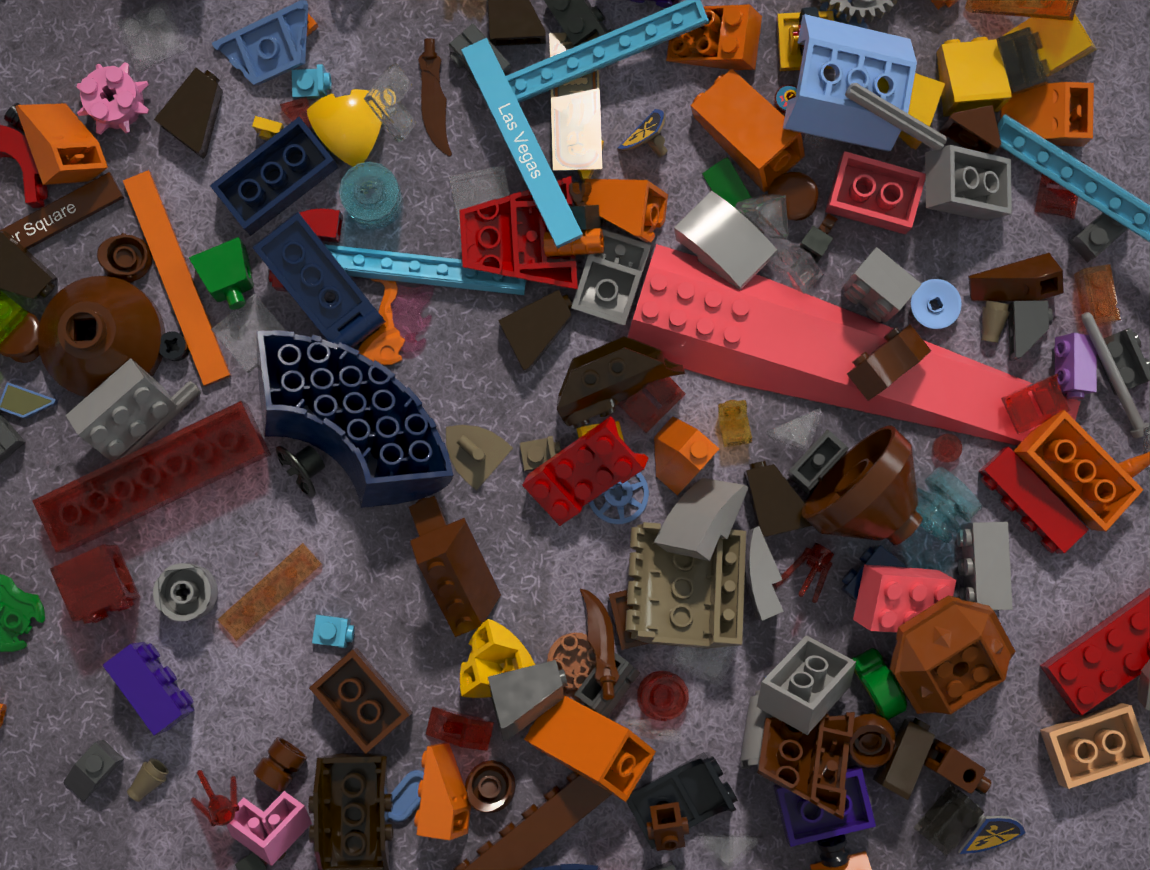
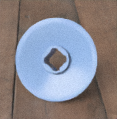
[911,279,962,329]

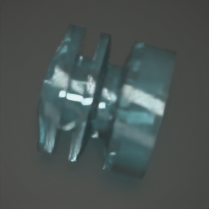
[339,162,404,230]
[915,467,982,543]

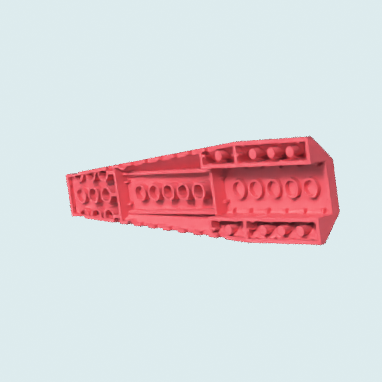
[628,244,1081,446]

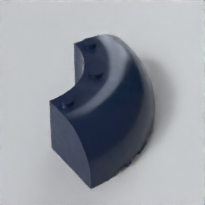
[257,330,454,508]

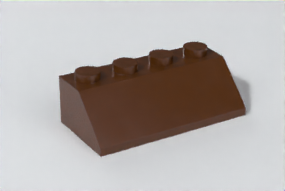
[410,518,501,637]

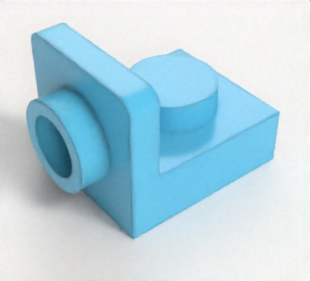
[292,64,332,99]
[312,615,355,648]

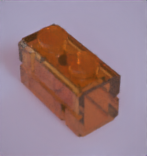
[1074,264,1121,329]

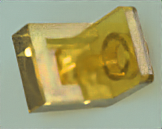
[718,400,752,447]

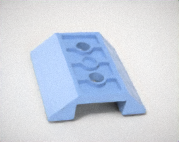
[783,14,917,152]

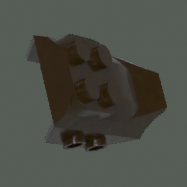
[557,336,685,429]
[308,753,393,870]

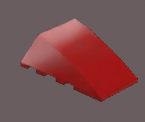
[459,176,578,290]

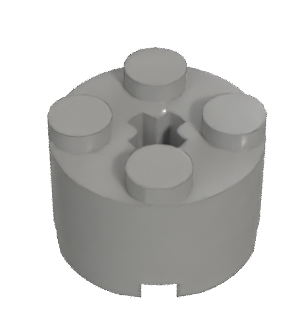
[153,563,218,621]

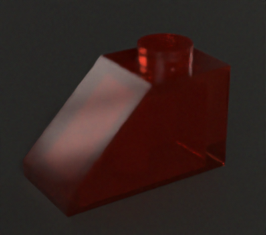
[426,707,494,751]

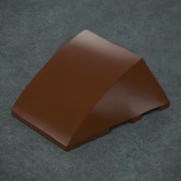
[757,712,855,820]

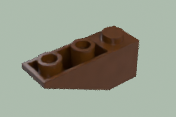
[968,253,1064,301]

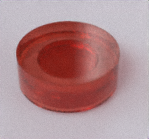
[932,434,962,463]

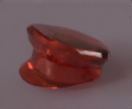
[637,671,689,721]

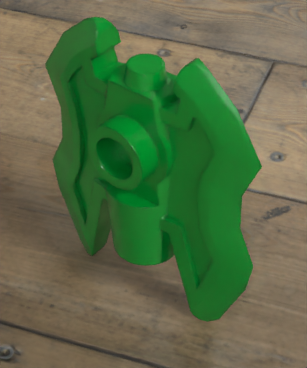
[0,574,45,652]

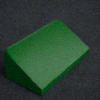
[702,157,755,214]

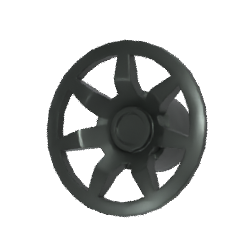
[276,445,325,497]

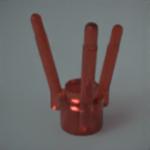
[772,543,834,603]
[191,770,240,826]

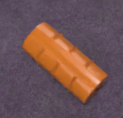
[544,228,604,257]

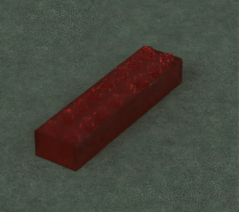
[32,401,271,553]

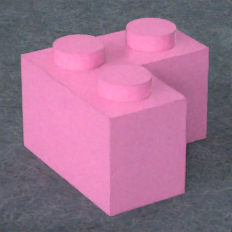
[223,791,312,866]

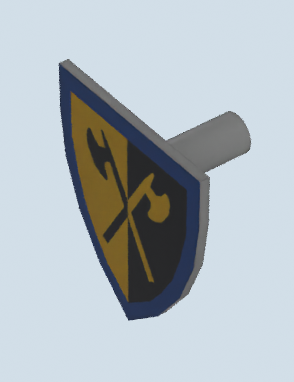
[958,804,1025,854]

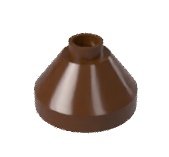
[38,276,165,398]
[802,425,923,545]

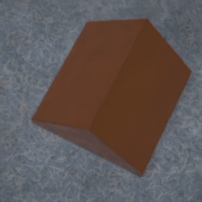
[939,105,1001,155]

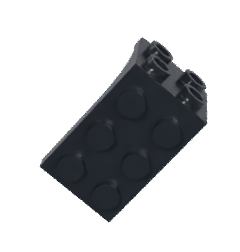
[626,752,738,849]

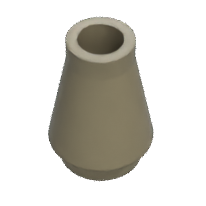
[981,301,1010,343]
[127,758,169,802]

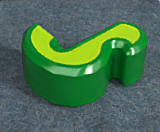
[852,648,907,721]

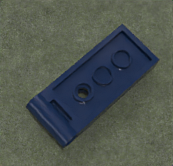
[253,211,386,348]

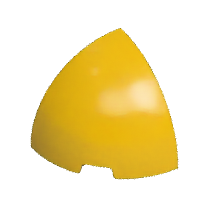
[307,89,385,170]
[460,619,535,698]

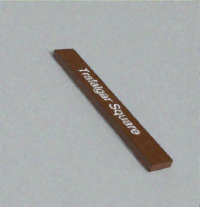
[0,172,124,250]

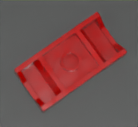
[522,416,648,526]

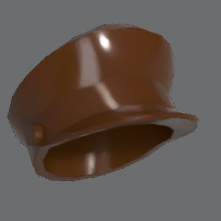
[767,172,819,221]
[97,233,152,283]
[0,310,40,363]
[849,714,895,768]
[465,760,516,813]

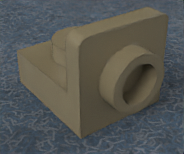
[520,436,561,471]

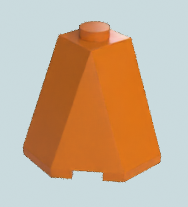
[585,179,668,243]
[654,416,719,496]

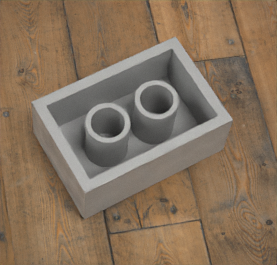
[925,145,1012,221]
[842,247,921,323]
[65,358,177,462]
[957,522,1013,610]
[757,635,856,735]

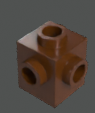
[646,802,690,851]

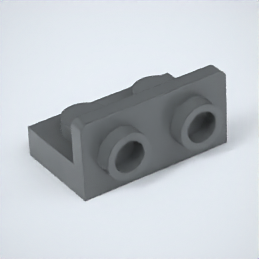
[1097,328,1150,395]

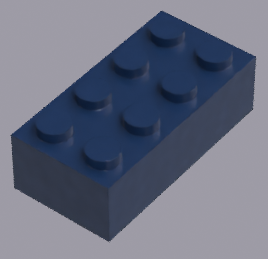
[210,116,338,236]

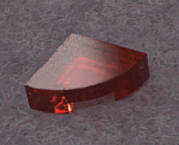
[280,97,311,126]

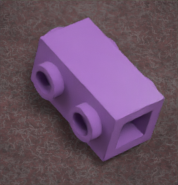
[1054,333,1097,400]

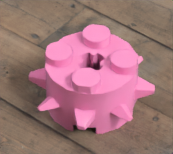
[76,62,149,135]

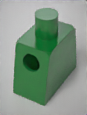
[189,237,254,310]

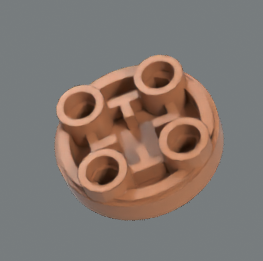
[547,632,596,690]

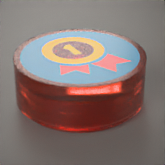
[774,85,797,114]

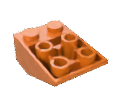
[666,4,762,70]
[1000,82,1094,147]
[16,103,108,185]
[414,743,471,840]

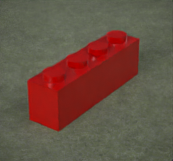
[978,446,1089,554]

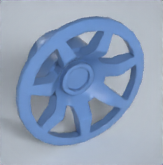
[589,472,649,524]

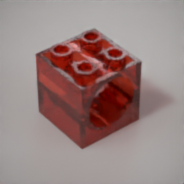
[50,544,140,624]

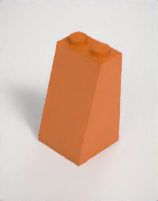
[690,69,805,193]
[524,695,656,802]

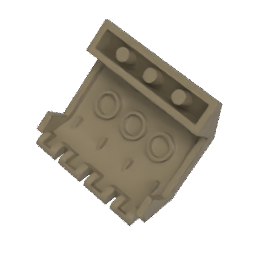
[625,522,746,648]

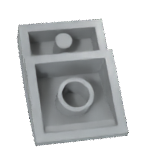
[674,191,777,290]
[571,229,652,326]
[654,478,749,561]
[745,526,784,621]

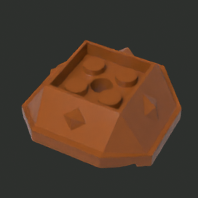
[890,595,1016,715]

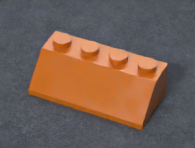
[1014,410,1144,532]

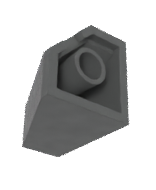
[488,660,568,741]

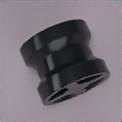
[159,331,190,361]
[817,834,850,867]

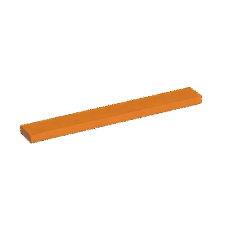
[123,170,231,387]

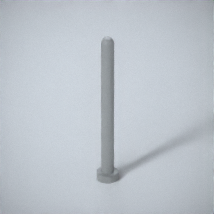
[1081,312,1150,438]

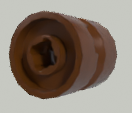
[253,737,307,792]

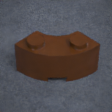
[847,324,931,401]

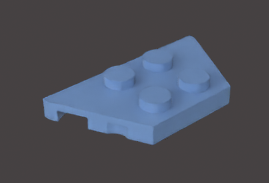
[212,0,308,85]

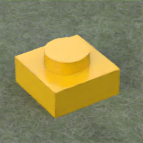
[252,116,285,141]

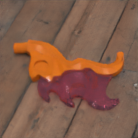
[358,279,434,366]

